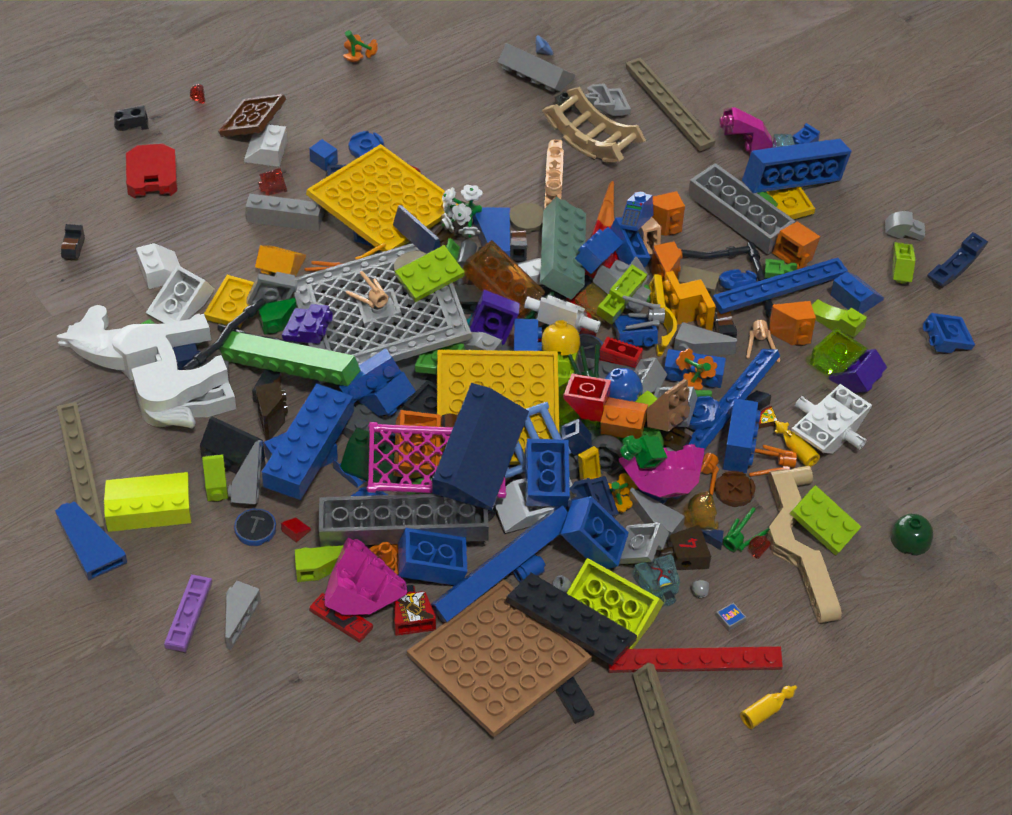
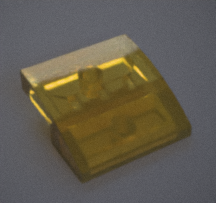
[575,282,608,324]

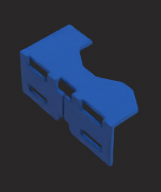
[333,459,366,488]

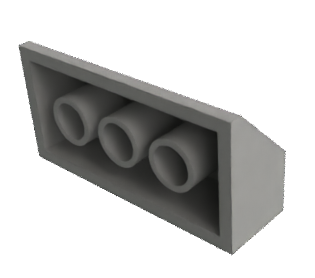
[498,43,576,92]
[245,194,326,231]

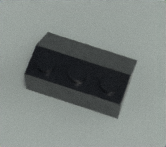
[200,416,266,474]

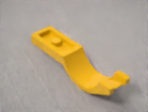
[649,274,677,356]

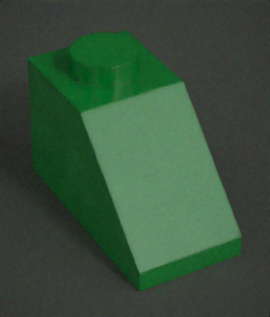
[258,298,297,335]

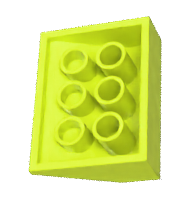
[104,472,191,532]
[567,558,664,649]

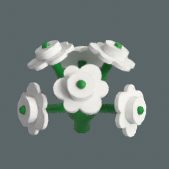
[441,185,483,238]

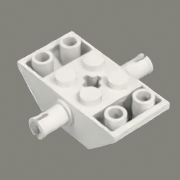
[524,295,601,333]
[791,384,872,454]
[495,464,575,533]

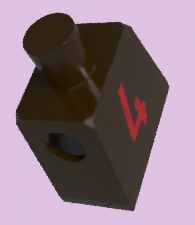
[659,525,711,570]

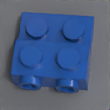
[923,313,975,353]
[613,315,658,346]

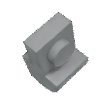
[885,211,925,241]

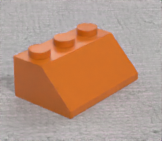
[394,410,441,478]

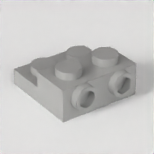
[246,272,298,305]
[619,522,669,564]

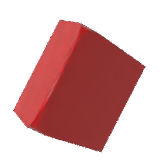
[281,517,311,543]

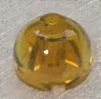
[684,490,719,531]

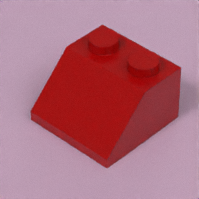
[563,374,611,422]

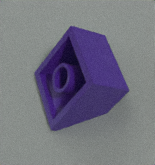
[828,349,887,393]

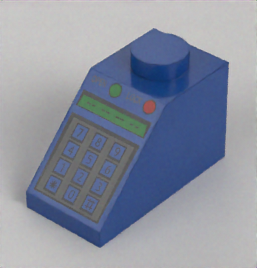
[620,192,654,231]

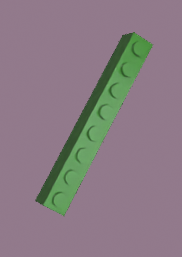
[220,331,361,386]

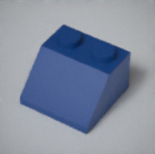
[831,272,884,314]
[358,372,416,416]

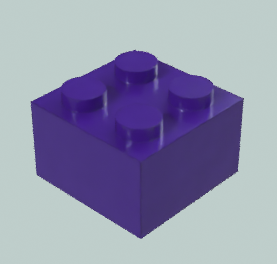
[469,290,520,345]

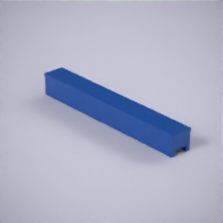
[431,505,568,622]

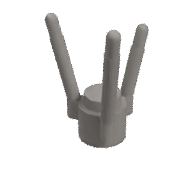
[622,296,665,330]

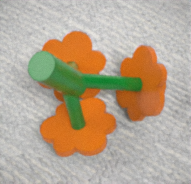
[344,30,378,62]
[676,348,717,390]

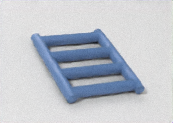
[505,402,571,479]

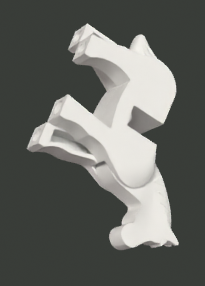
[57,305,236,428]

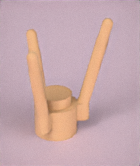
[346,271,389,308]
[746,320,780,362]

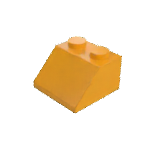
[255,245,306,276]

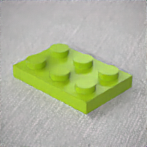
[395,245,465,302]
[789,485,861,556]

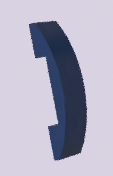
[927,232,988,286]

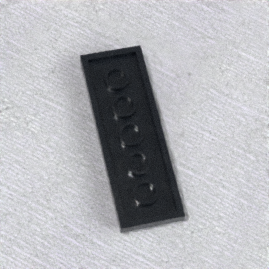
[506,573,637,666]

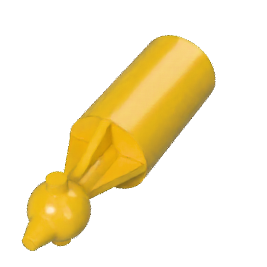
[774,420,820,467]
[740,685,797,729]

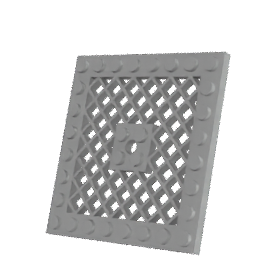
[294,243,473,384]

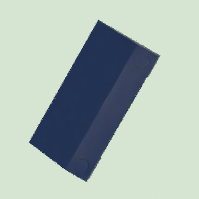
[432,383,529,510]

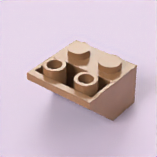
[647,379,690,431]

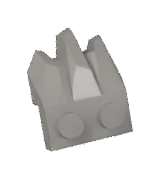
[585,84,631,116]

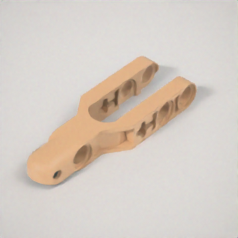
[544,139,564,209]

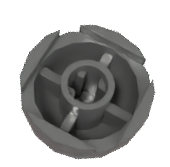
[592,435,623,474]

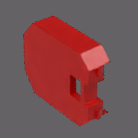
[126,144,178,199]

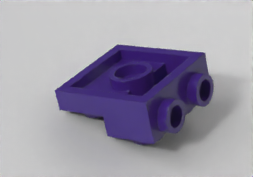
[282,304,333,344]

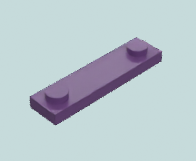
[164,574,212,652]

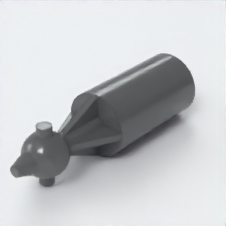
[455,240,477,285]

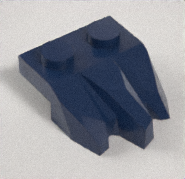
[566,476,619,517]

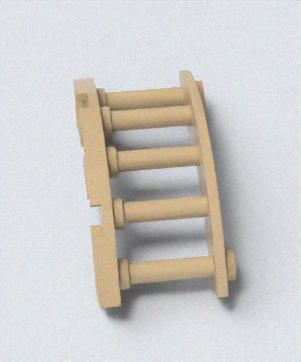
[542,87,646,162]

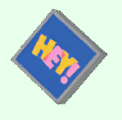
[716,602,746,631]

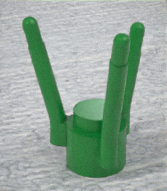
[723,507,770,552]

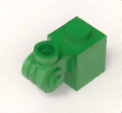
[620,435,667,469]

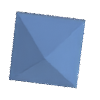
[536,36,553,56]

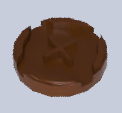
[714,471,756,507]

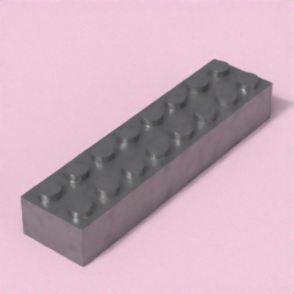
[319,494,489,546]

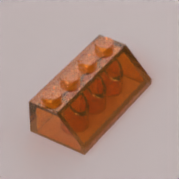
[462,240,545,324]

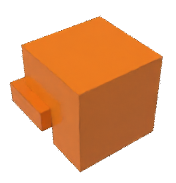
[773,221,820,270]

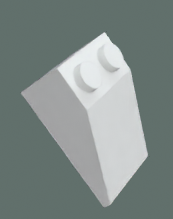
[146,265,214,323]

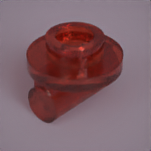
[190,84,205,104]
[748,535,771,559]

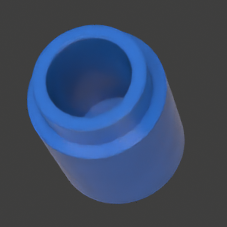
[513,554,545,583]

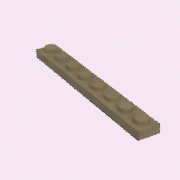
[625,57,715,151]
[57,402,105,531]
[633,662,703,815]

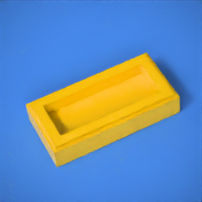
[578,446,601,480]

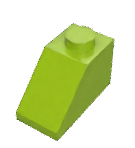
[202,455,228,501]

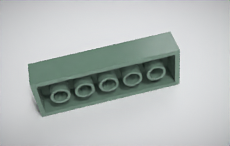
[540,197,586,299]

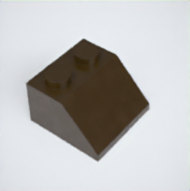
[255,382,288,441]

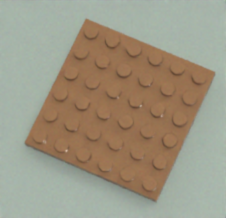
[407,580,592,737]

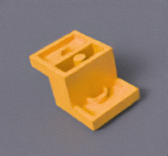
[663,271,716,331]

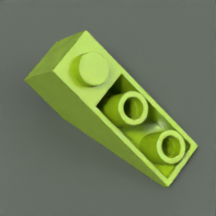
[295,545,344,582]

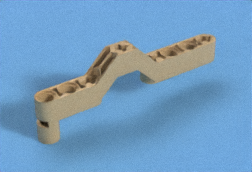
[767,466,842,623]

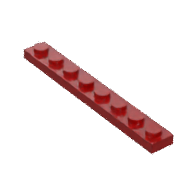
[608,646,783,673]

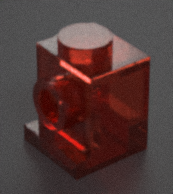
[258,168,287,196]

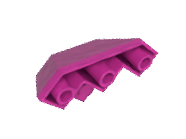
[720,107,773,157]
[619,444,704,498]
[325,538,407,615]

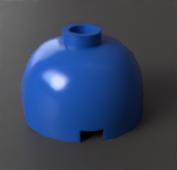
[604,368,643,402]

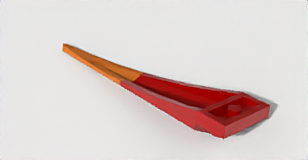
[585,181,618,278]

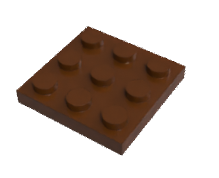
[218,94,286,137]

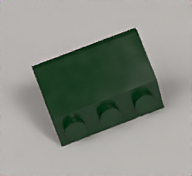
[340,427,403,483]

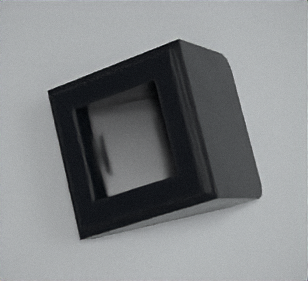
[745,390,771,411]

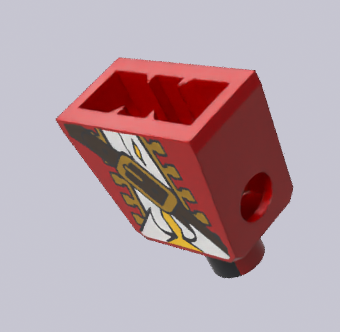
[395,585,436,636]

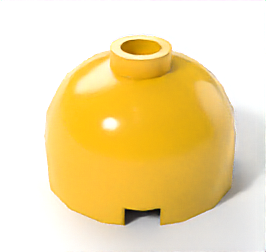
[542,320,580,355]

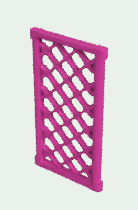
[367,422,507,498]

